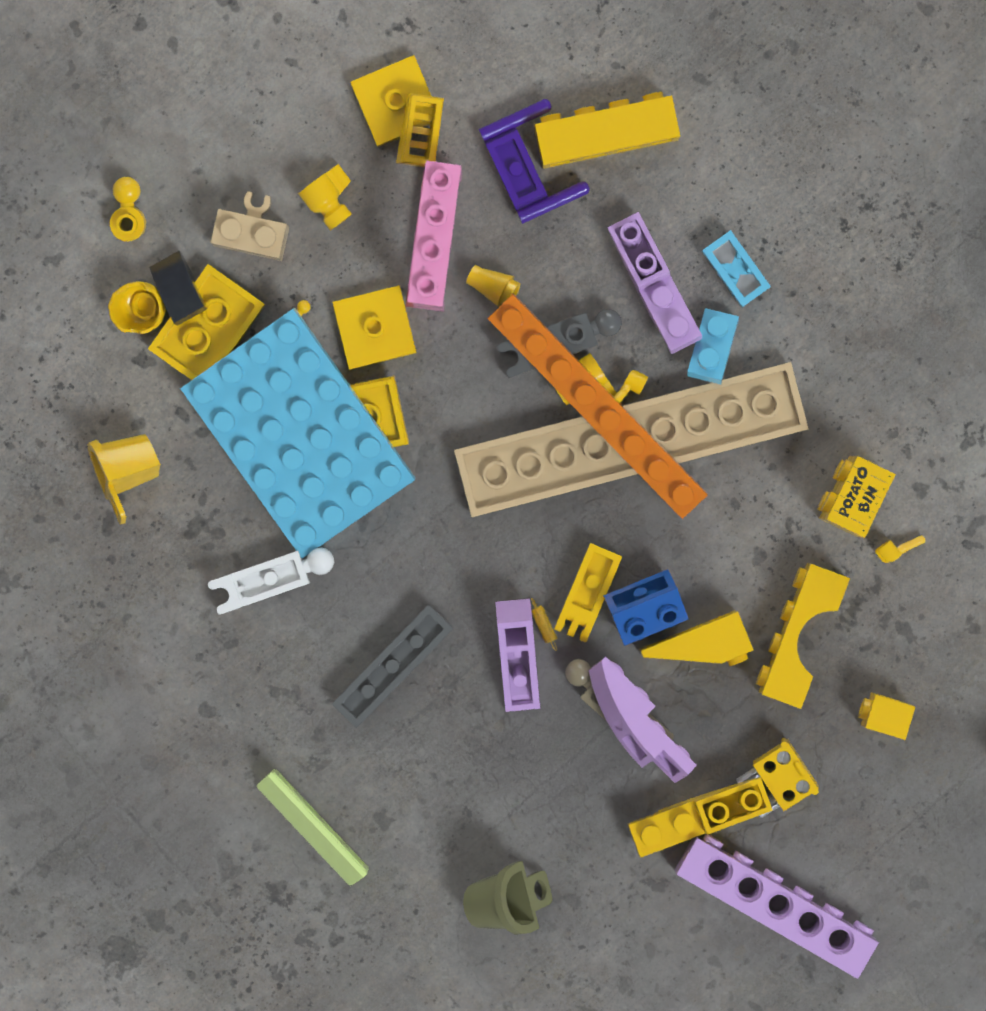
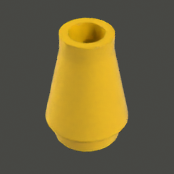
[466,265,521,307]

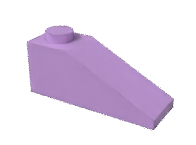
[495,599,540,712]

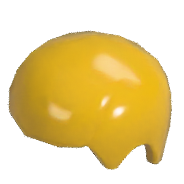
[108,281,166,334]

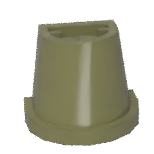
[463,861,552,935]

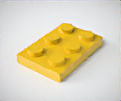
[148,264,266,380]

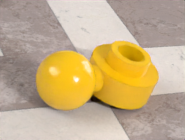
[110,177,146,242]

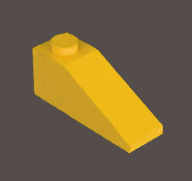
[639,610,754,666]

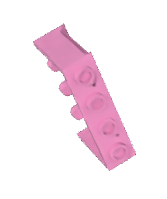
[405,161,462,312]

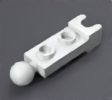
[208,547,334,615]

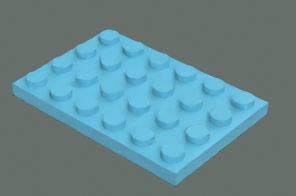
[180,308,416,558]

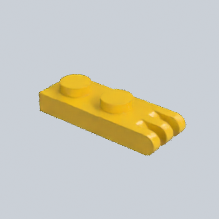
[554,543,622,643]

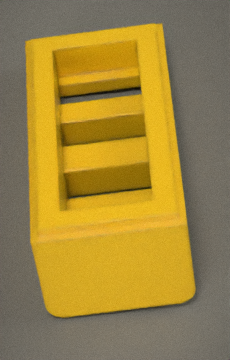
[396,93,444,168]

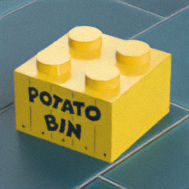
[817,456,896,538]

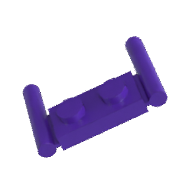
[478,99,590,224]

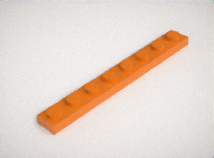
[488,293,708,519]

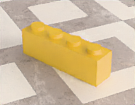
[534,92,681,169]

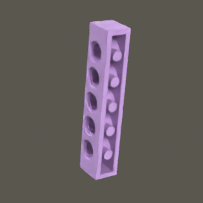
[674,834,879,979]

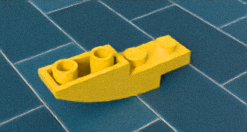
[627,777,772,858]

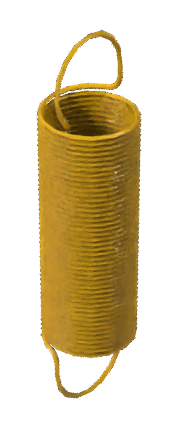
[531,598,558,651]

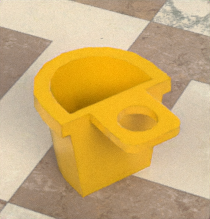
[87,434,160,525]

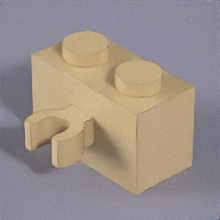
[211,191,289,261]

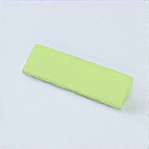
[257,769,369,885]

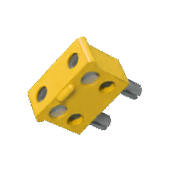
[736,738,819,818]

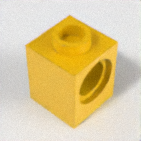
[858,692,915,740]

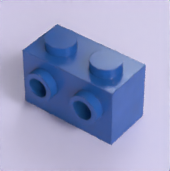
[604,569,689,646]

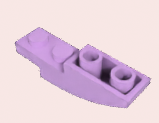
[607,212,702,354]
[589,657,697,783]

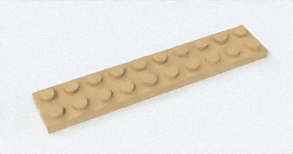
[454,362,808,517]

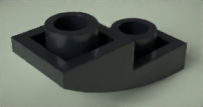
[149,251,208,326]

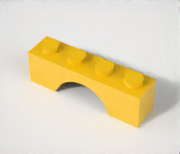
[756,563,850,709]

